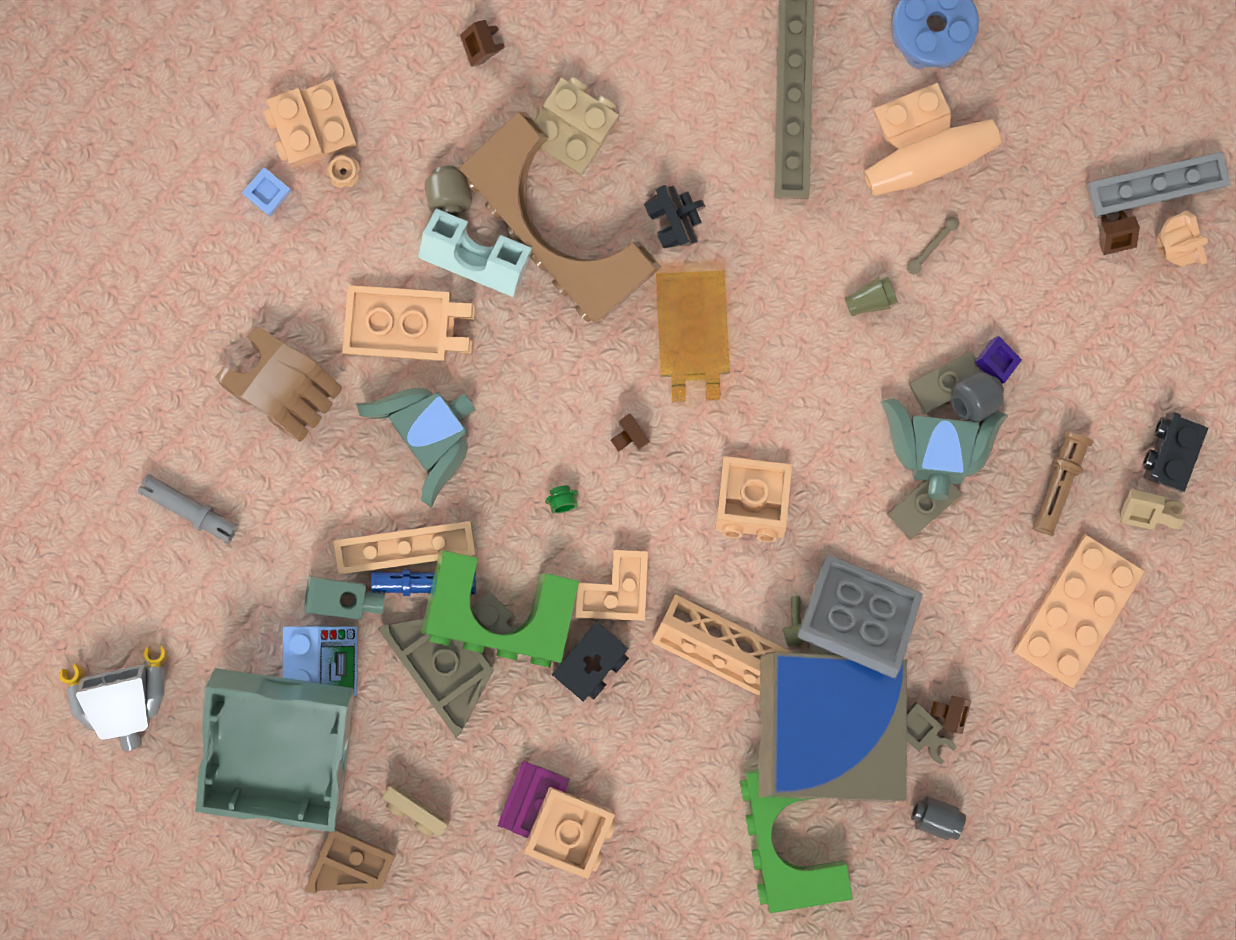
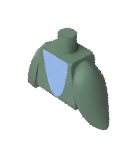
[356,388,476,508]
[880,398,1008,500]

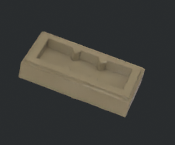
[909,351,981,414]
[887,481,962,540]

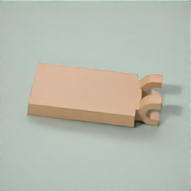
[342,285,476,362]

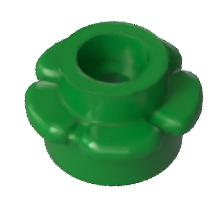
[545,485,579,514]

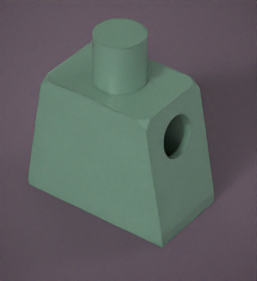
[303,576,385,620]

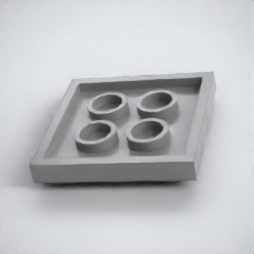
[797,554,923,678]

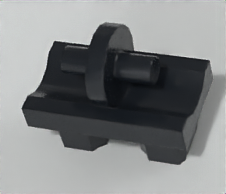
[644,185,706,249]

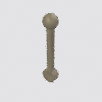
[907,217,959,275]

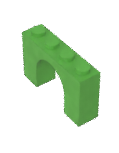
[421,551,579,667]
[740,769,853,913]

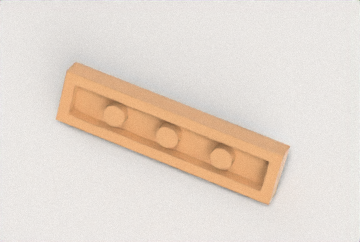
[333,521,476,575]

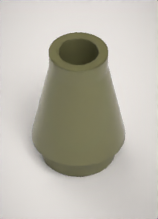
[844,277,898,316]

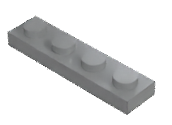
[1086,152,1231,218]

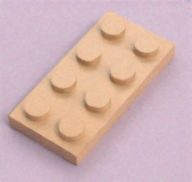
[1012,535,1145,689]

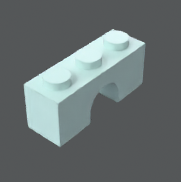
[418,209,532,297]

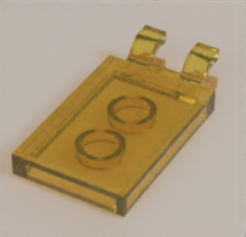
[656,270,730,402]

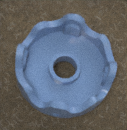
[892,0,979,69]

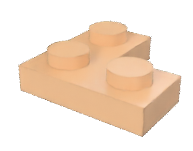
[576,550,648,621]

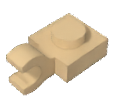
[1120,489,1185,530]

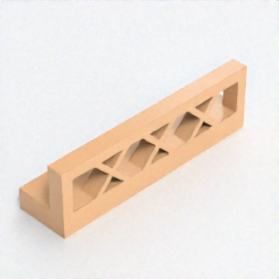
[652,594,793,696]

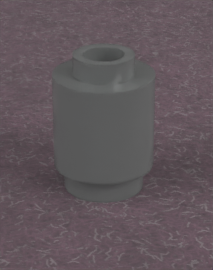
[911,796,966,840]

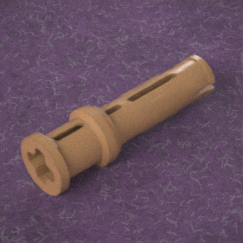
[1033,431,1094,536]

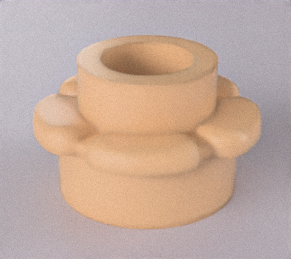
[326,154,360,188]

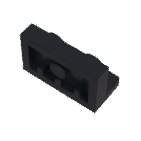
[1142,412,1208,492]

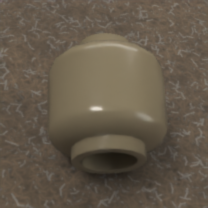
[425,166,472,218]

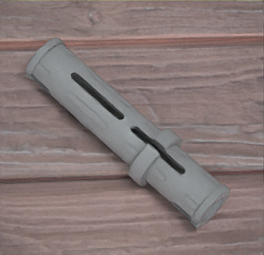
[138,474,239,544]

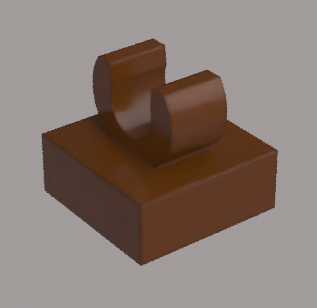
[460,20,505,67]
[1099,211,1140,255]
[611,413,650,452]
[930,696,972,734]

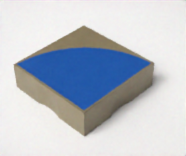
[759,652,907,802]

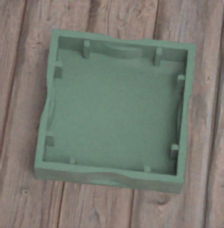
[195,668,354,832]

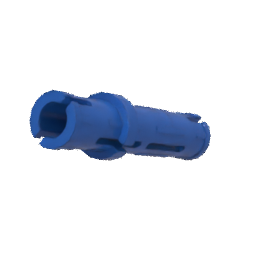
[371,569,476,596]

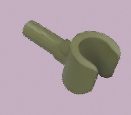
[783,596,803,646]

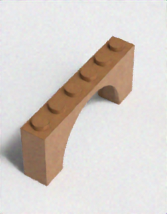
[459,112,661,324]

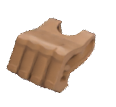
[215,326,343,442]

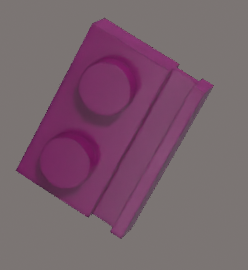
[497,760,570,838]

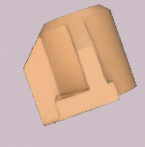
[1156,211,1208,267]

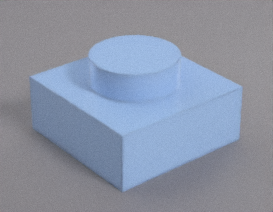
[242,167,292,217]

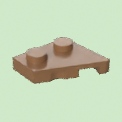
[304,829,396,893]

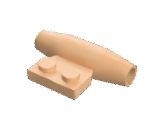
[863,83,1002,196]

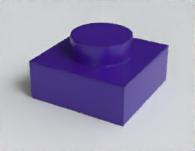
[974,336,1022,384]

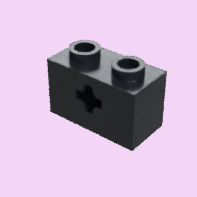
[552,621,629,702]

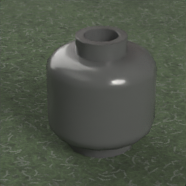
[951,371,1004,423]

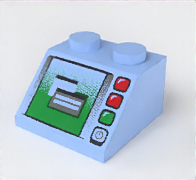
[283,626,358,696]

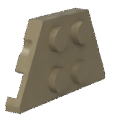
[378,619,494,737]

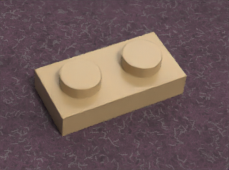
[382,783,450,837]

